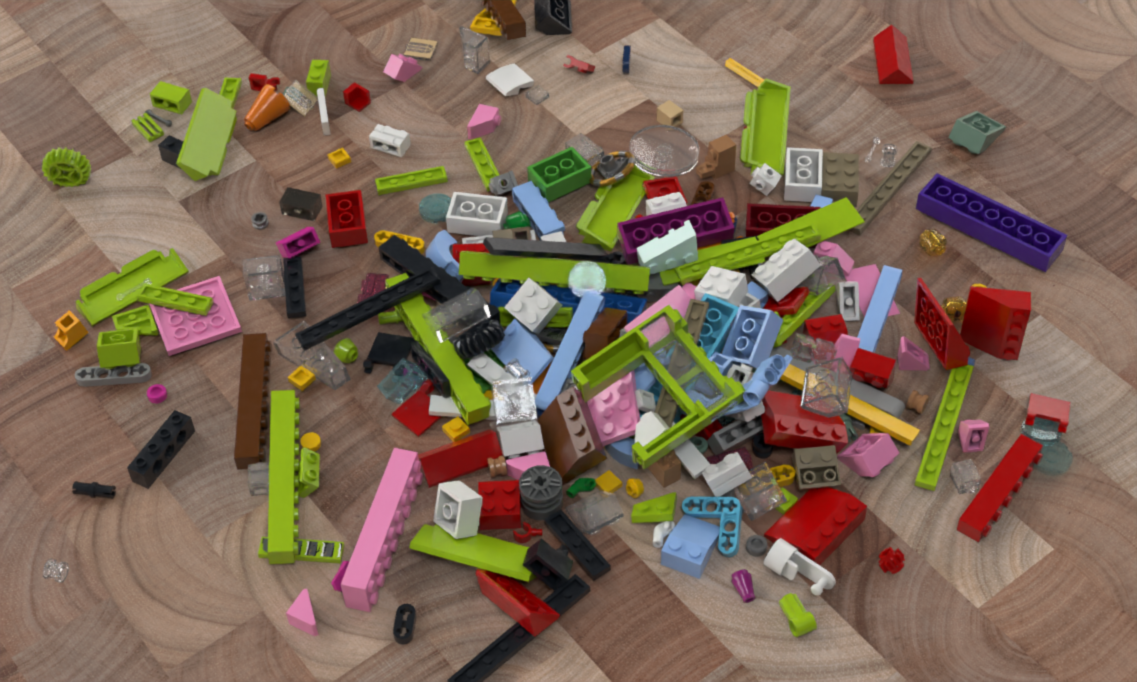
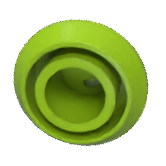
[333,338,358,363]

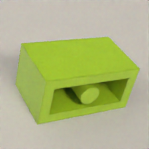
[306,60,331,98]
[150,81,192,115]

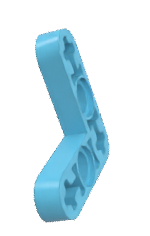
[682,496,743,557]

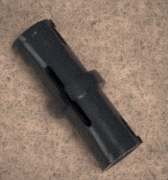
[72,481,116,499]

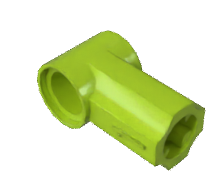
[779,593,817,637]

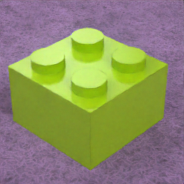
[97,328,141,369]

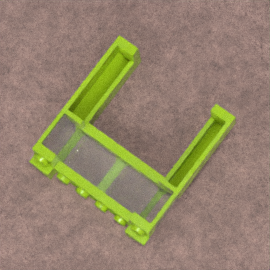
[571,305,746,469]

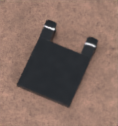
[363,332,415,378]

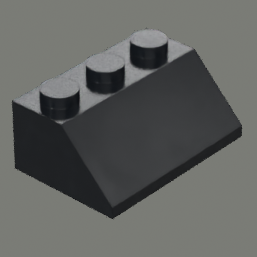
[534,0,572,35]

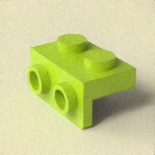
[297,447,320,498]

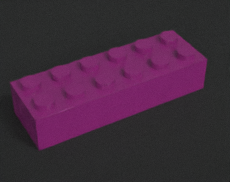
[617,197,735,265]

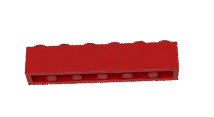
[957,434,1043,543]

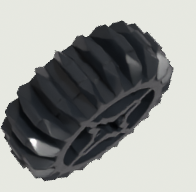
[453,320,505,359]

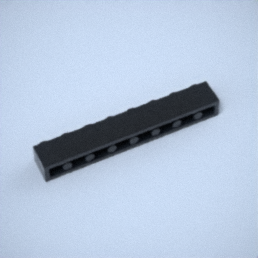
[378,235,501,327]

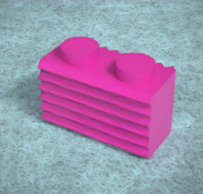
[276,227,320,258]

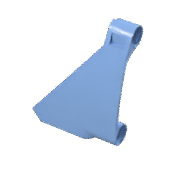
[678,354,793,417]

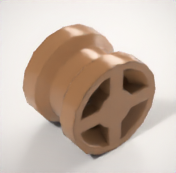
[906,390,929,414]
[488,455,507,478]

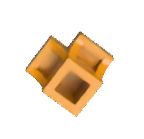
[53,310,89,351]

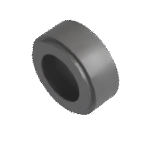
[746,535,768,557]

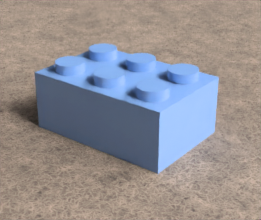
[722,305,783,372]

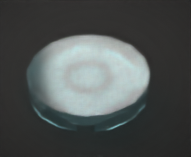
[419,193,452,223]
[568,261,606,298]
[1020,417,1062,446]
[1034,439,1073,476]

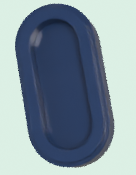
[622,45,631,74]

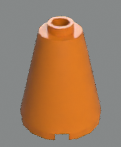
[244,84,290,131]

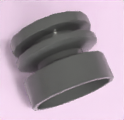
[519,465,563,521]

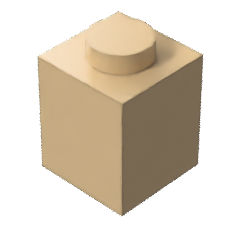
[657,100,684,131]

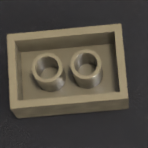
[821,152,859,207]

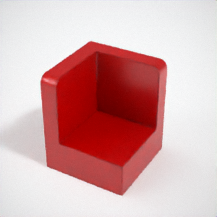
[343,82,371,112]

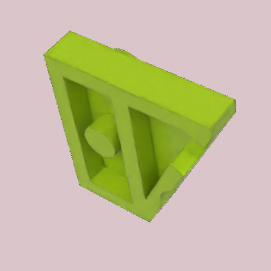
[112,305,159,335]
[631,492,677,523]

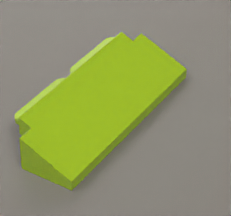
[740,78,791,176]
[176,88,237,181]
[576,164,655,252]
[76,248,189,327]
[409,524,537,582]

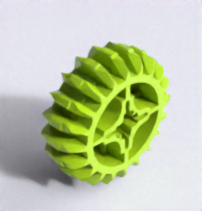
[42,147,91,187]

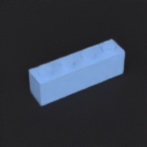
[512,181,565,241]

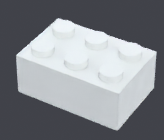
[784,147,823,202]
[446,192,508,236]
[751,239,821,302]

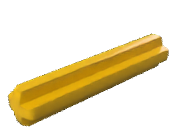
[725,58,764,87]

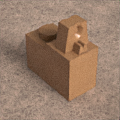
[696,135,736,180]
[647,449,681,488]

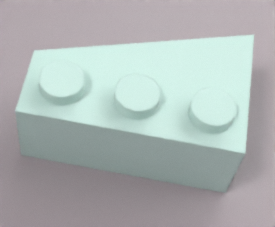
[637,220,698,275]

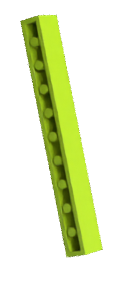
[459,251,650,294]
[385,273,491,425]
[268,390,300,564]

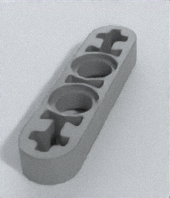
[75,363,152,387]

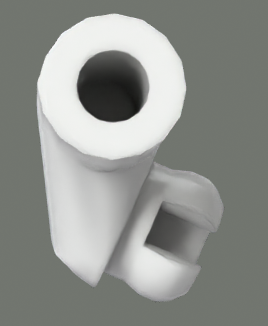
[653,521,675,548]

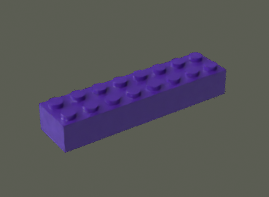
[916,173,1067,272]

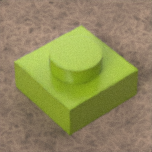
[769,487,798,515]

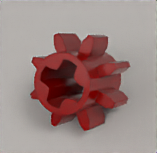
[878,547,905,574]

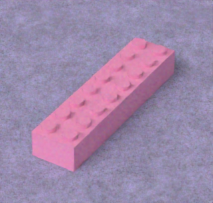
[341,448,423,612]

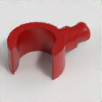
[513,522,542,543]

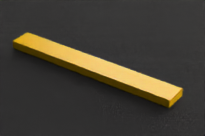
[780,364,920,446]

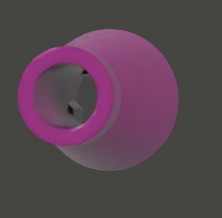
[731,569,756,603]

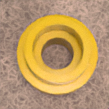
[626,478,644,498]

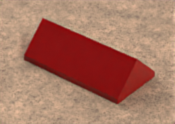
[873,25,914,84]
[418,429,503,488]
[476,569,560,636]

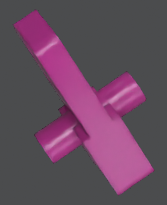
[331,561,349,592]

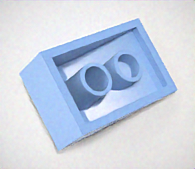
[491,319,554,387]
[661,514,720,579]

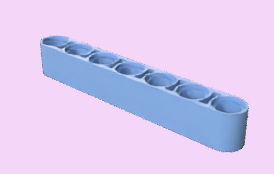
[857,265,903,353]
[534,291,605,411]

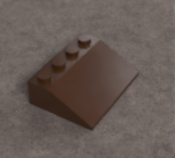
[537,386,607,485]

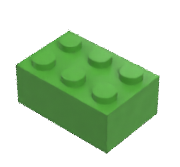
[527,147,592,202]

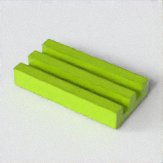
[131,113,164,142]

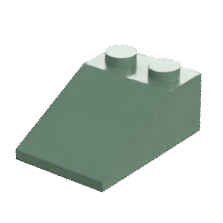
[948,111,1006,154]

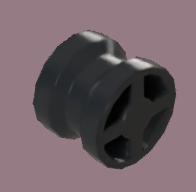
[752,433,773,459]

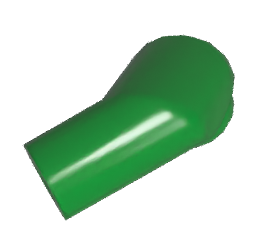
[566,478,596,498]

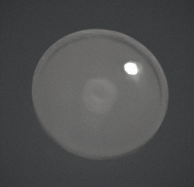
[629,125,699,177]

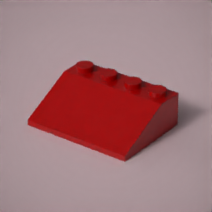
[914,278,970,370]
[960,286,1031,360]
[761,390,848,455]
[764,487,867,565]

